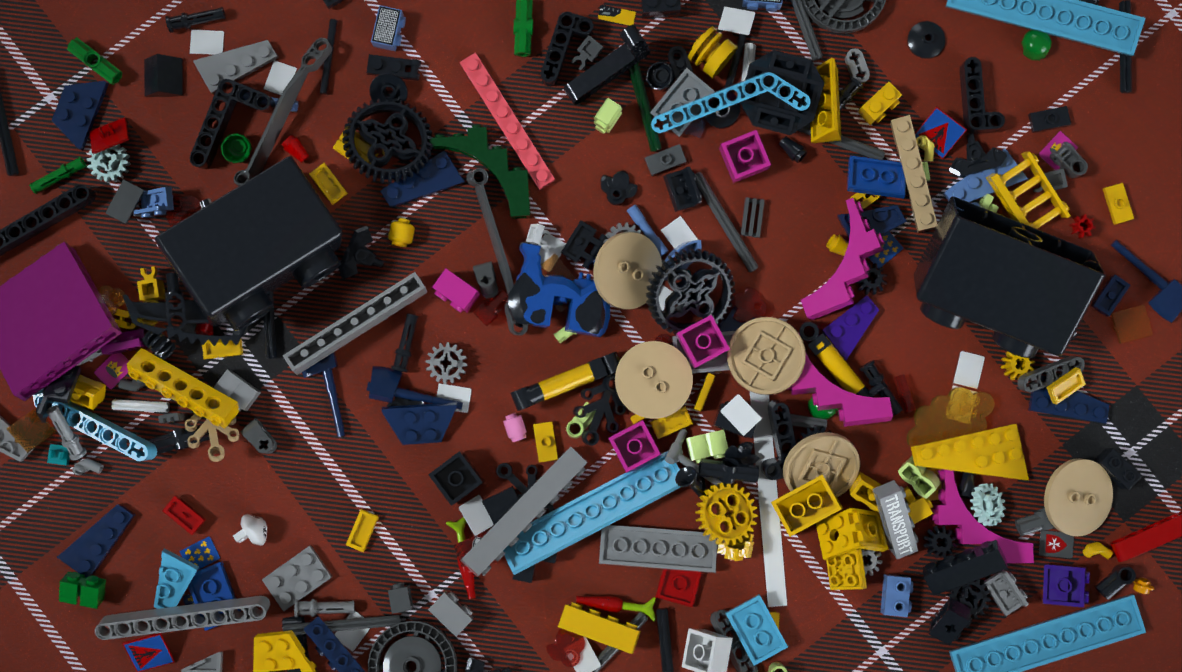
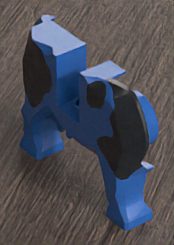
[508,243,610,337]

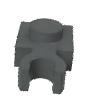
[571,35,604,71]
[1033,168,1068,192]

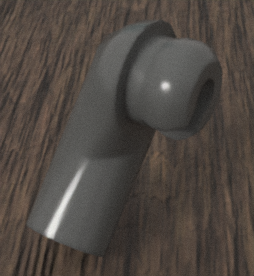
[118,379,145,392]

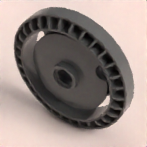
[802,0,886,34]
[368,620,457,672]

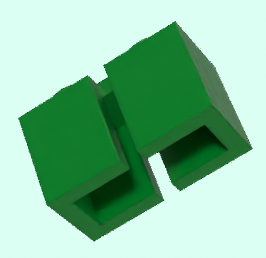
[59,572,106,609]

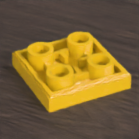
[826,549,867,590]

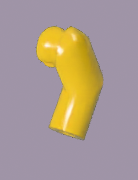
[1083,542,1113,559]

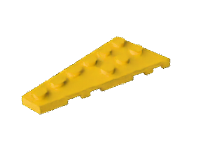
[911,424,1029,481]

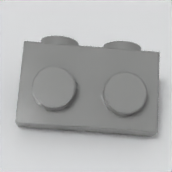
[982,570,1029,616]

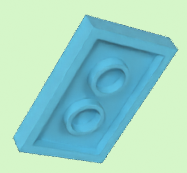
[725,594,788,666]

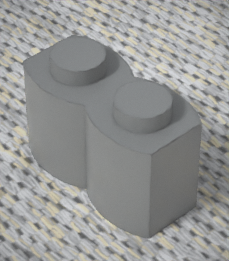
[214,369,261,412]

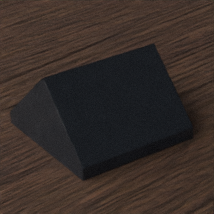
[144,54,183,97]

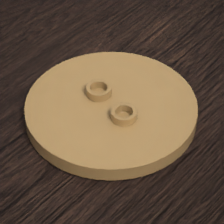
[593,232,662,309]
[727,317,806,395]
[615,341,693,419]
[783,432,860,497]
[1044,458,1113,536]

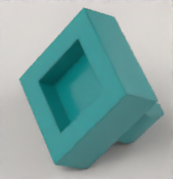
[47,444,70,466]

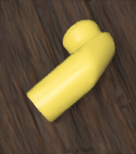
[916,135,935,161]

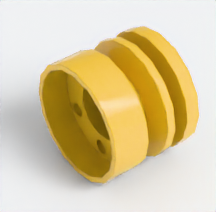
[688,26,738,78]

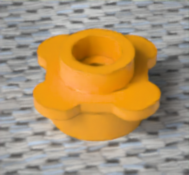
[1133,578,1154,594]

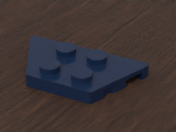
[51,81,109,151]
[381,402,457,445]

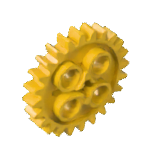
[695,483,758,546]

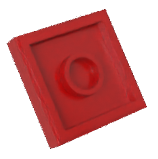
[655,569,702,608]

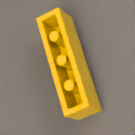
[558,602,641,654]

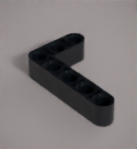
[563,25,650,105]
[190,79,275,169]

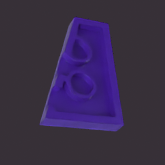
[821,295,879,360]

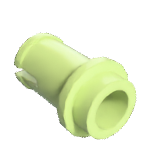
[554,327,577,344]

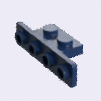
[304,616,365,672]

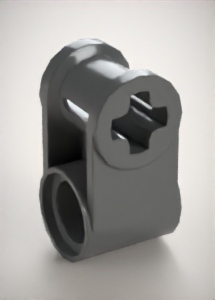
[1050,142,1088,179]
[473,261,498,298]
[240,418,277,454]

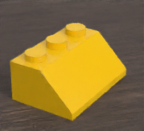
[771,474,843,537]

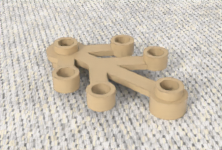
[185,398,240,462]

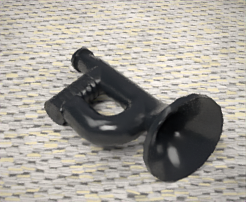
[675,466,706,498]

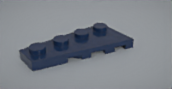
[380,151,465,208]
[1028,375,1109,424]
[57,504,135,577]

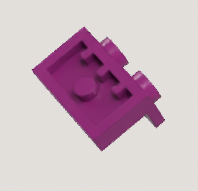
[101,329,147,355]

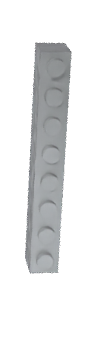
[283,272,427,375]
[460,447,587,577]

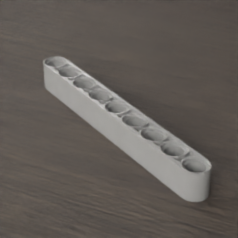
[95,596,270,640]

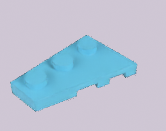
[154,548,199,609]

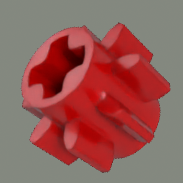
[1069,214,1096,239]

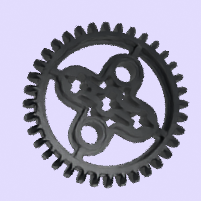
[342,97,433,184]
[646,248,735,335]

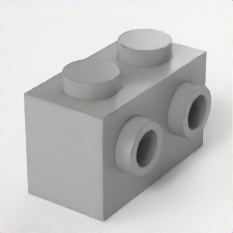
[428,591,474,637]

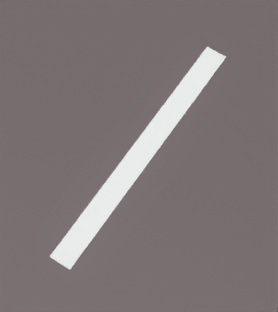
[750,392,787,607]

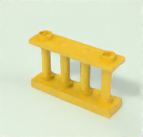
[986,152,1071,229]

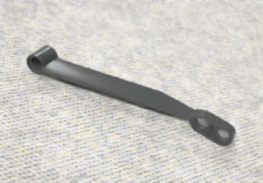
[234,38,332,186]
[467,168,528,335]

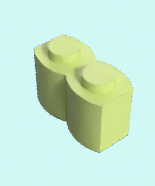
[594,98,622,134]
[685,430,728,464]
[898,456,941,499]

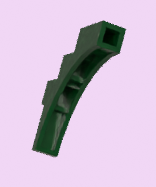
[430,125,531,219]

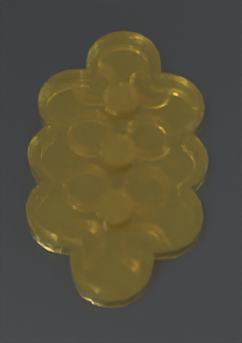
[906,387,994,448]

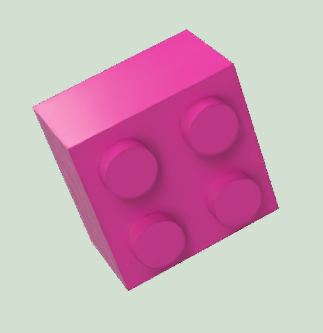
[719,130,771,183]
[432,269,480,313]
[676,315,730,369]
[608,420,661,473]

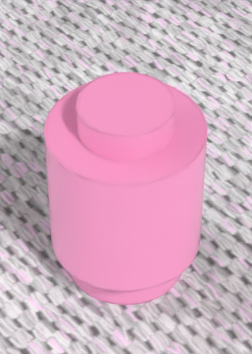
[503,413,527,442]

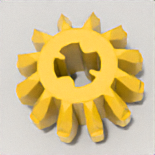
[1001,351,1035,380]

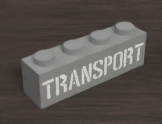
[872,480,919,559]

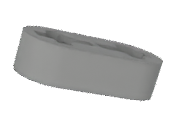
[845,48,870,85]

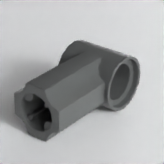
[1015,508,1055,536]

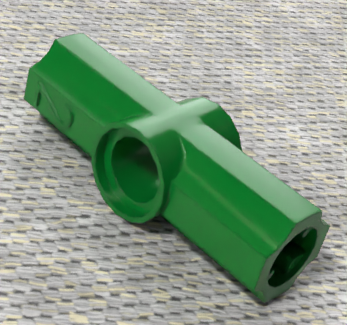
[513,0,533,57]
[67,37,123,85]

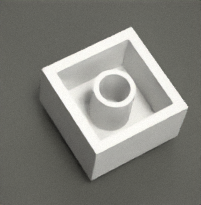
[682,628,733,672]

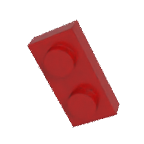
[162,495,206,535]

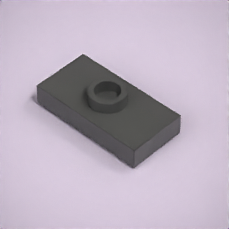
[644,144,687,176]

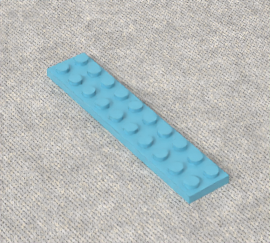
[945,0,1145,56]
[503,450,681,575]
[949,594,1146,672]

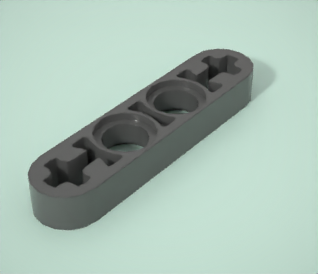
[1017,356,1085,393]
[710,610,758,672]

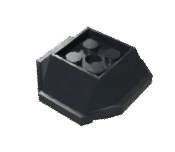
[740,50,824,135]

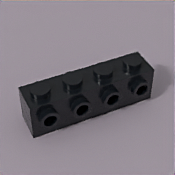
[923,540,1008,596]

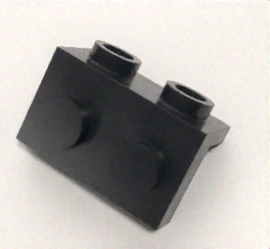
[663,166,702,212]

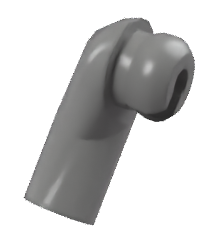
[72,458,104,475]

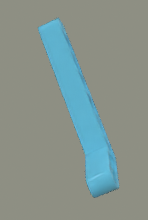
[651,72,810,133]
[33,385,157,461]

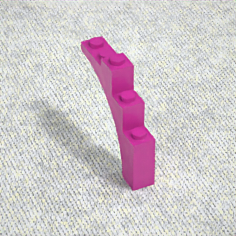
[801,198,885,320]
[787,333,893,427]
[931,469,1034,563]

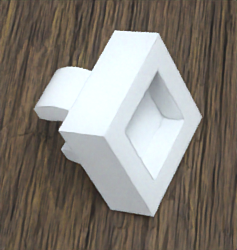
[526,224,550,244]

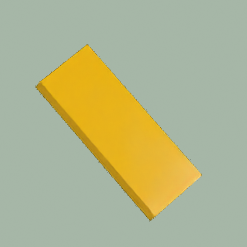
[810,58,841,143]

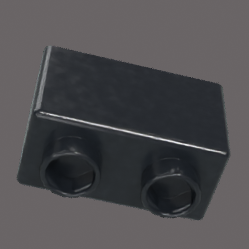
[155,156,342,331]
[914,196,1106,358]

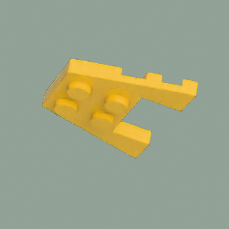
[253,630,316,672]

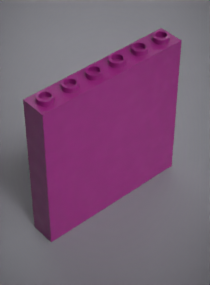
[0,241,122,401]

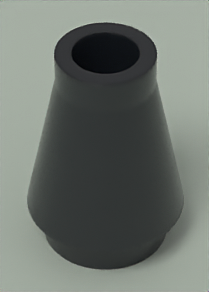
[779,136,808,163]
[958,472,976,499]

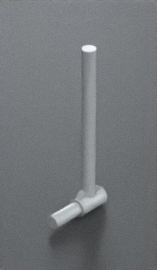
[665,429,754,506]

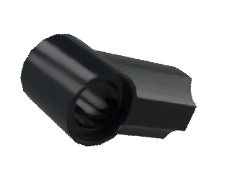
[1095,564,1136,600]

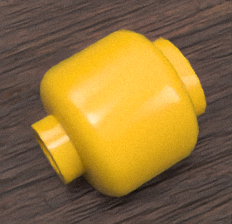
[388,218,415,247]

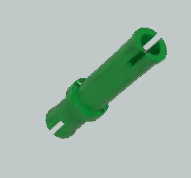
[29,156,87,194]

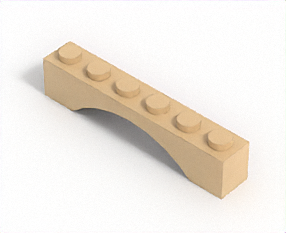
[890,115,938,233]

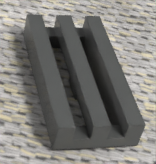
[740,197,765,238]
[158,413,189,424]

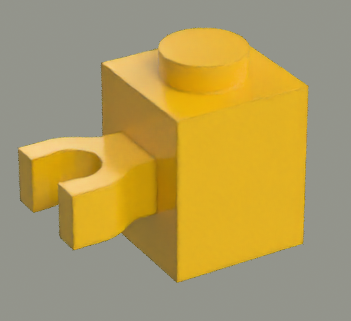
[137,266,165,301]
[904,486,933,524]

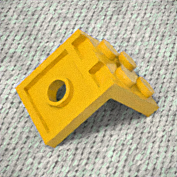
[815,508,888,560]

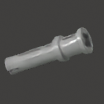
[46,405,87,460]
[294,599,354,617]

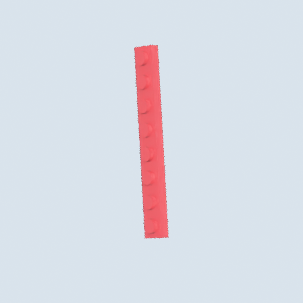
[460,52,555,190]

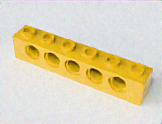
[127,348,239,429]

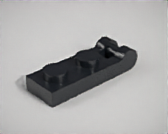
[366,54,422,81]

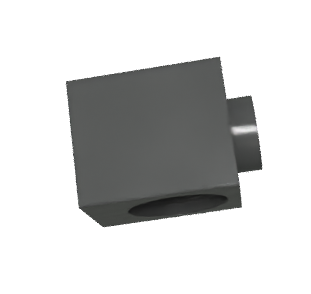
[388,583,414,614]

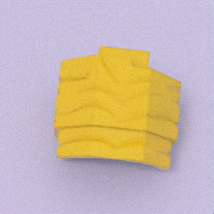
[717,529,754,561]

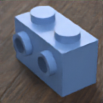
[880,574,913,617]

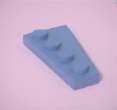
[943,149,1028,202]

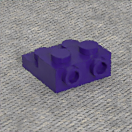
[1043,564,1090,608]

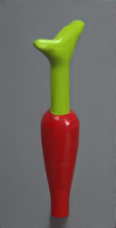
[446,517,476,599]
[575,596,656,622]

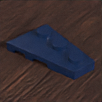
[837,205,907,237]

